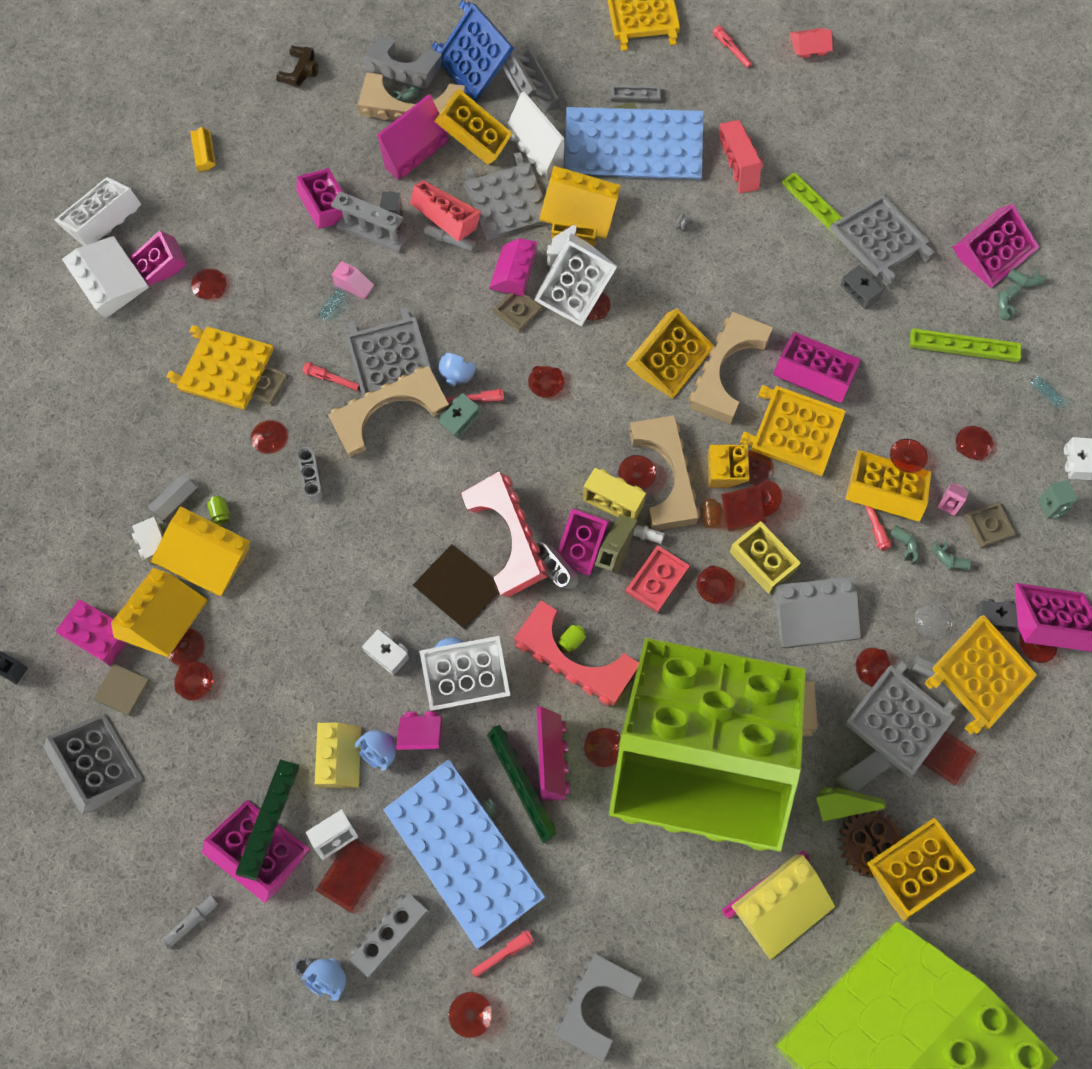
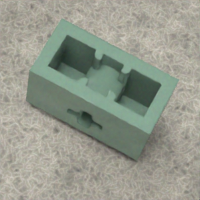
[438,393,482,439]
[1038,480,1078,519]

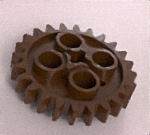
[837,810,905,878]

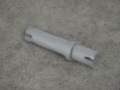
[424,224,476,252]
[161,895,220,949]

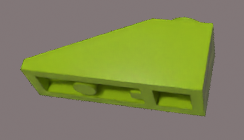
[816,787,886,821]

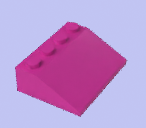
[377,95,449,180]
[952,203,1039,288]
[773,332,861,403]
[1015,583,1092,652]
[537,706,570,801]
[202,800,310,904]

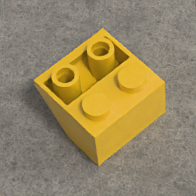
[707,445,749,488]

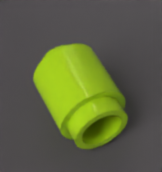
[207,496,230,525]
[557,625,586,654]

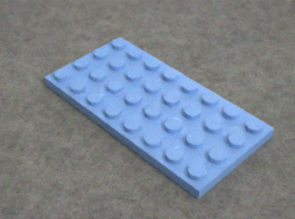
[564,107,703,179]
[383,759,546,949]

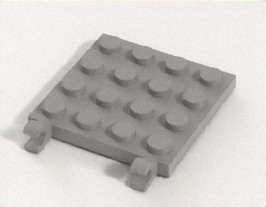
[464,152,546,241]
[830,194,934,286]
[345,307,432,397]
[844,659,958,778]

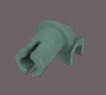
[393,85,422,103]
[1007,268,1047,288]
[998,284,1020,320]
[890,525,918,565]
[931,540,971,571]

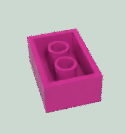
[55,599,127,666]

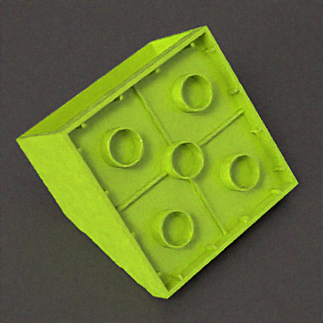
[609,638,806,852]
[774,922,1058,1069]

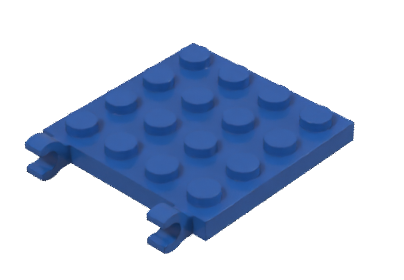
[431,0,514,102]

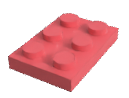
[625,545,690,613]

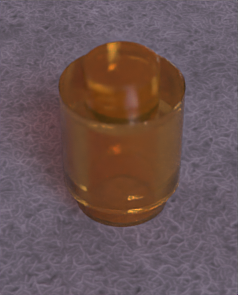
[702,499,721,528]

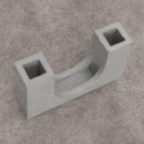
[364,36,442,89]
[554,954,642,1061]

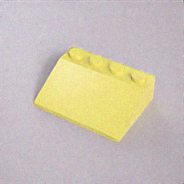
[731,854,835,960]

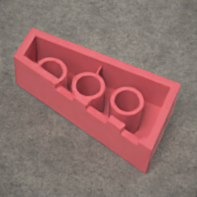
[719,120,763,194]
[410,180,481,241]

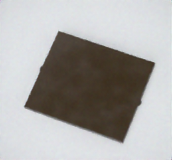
[413,544,499,629]

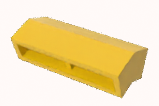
[190,127,216,172]
[551,222,597,246]

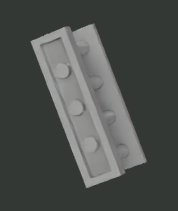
[502,49,559,110]
[331,191,407,254]

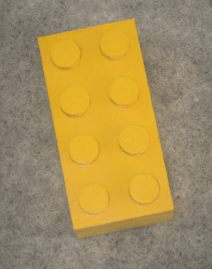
[434,88,513,165]

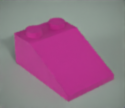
[129,231,187,286]
[554,508,612,576]
[396,710,443,750]

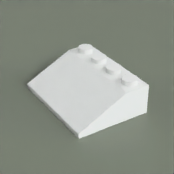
[508,91,564,180]
[55,177,142,246]
[534,233,617,327]
[62,236,149,318]
[420,636,510,711]

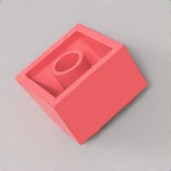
[790,28,832,58]

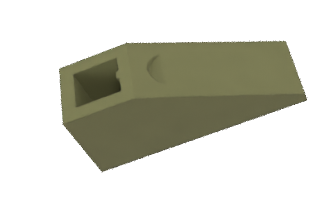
[595,515,638,575]

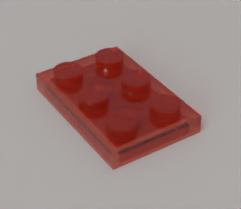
[315,839,386,913]

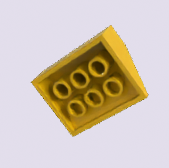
[539,166,621,239]
[626,308,714,399]
[845,450,931,522]
[151,506,250,597]
[111,568,207,657]
[867,817,976,922]

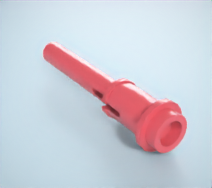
[712,26,752,68]
[303,362,360,391]
[446,388,504,405]
[865,506,892,551]
[471,930,534,978]

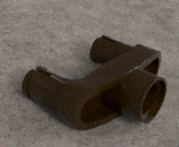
[276,45,319,87]

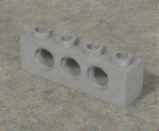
[349,893,429,978]

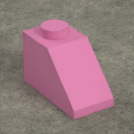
[332,261,374,299]
[937,482,969,516]

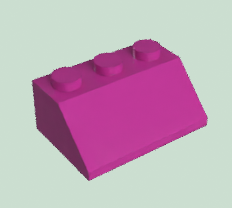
[296,168,343,229]
[489,238,537,297]

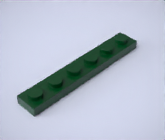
[487,725,557,843]
[236,759,300,881]

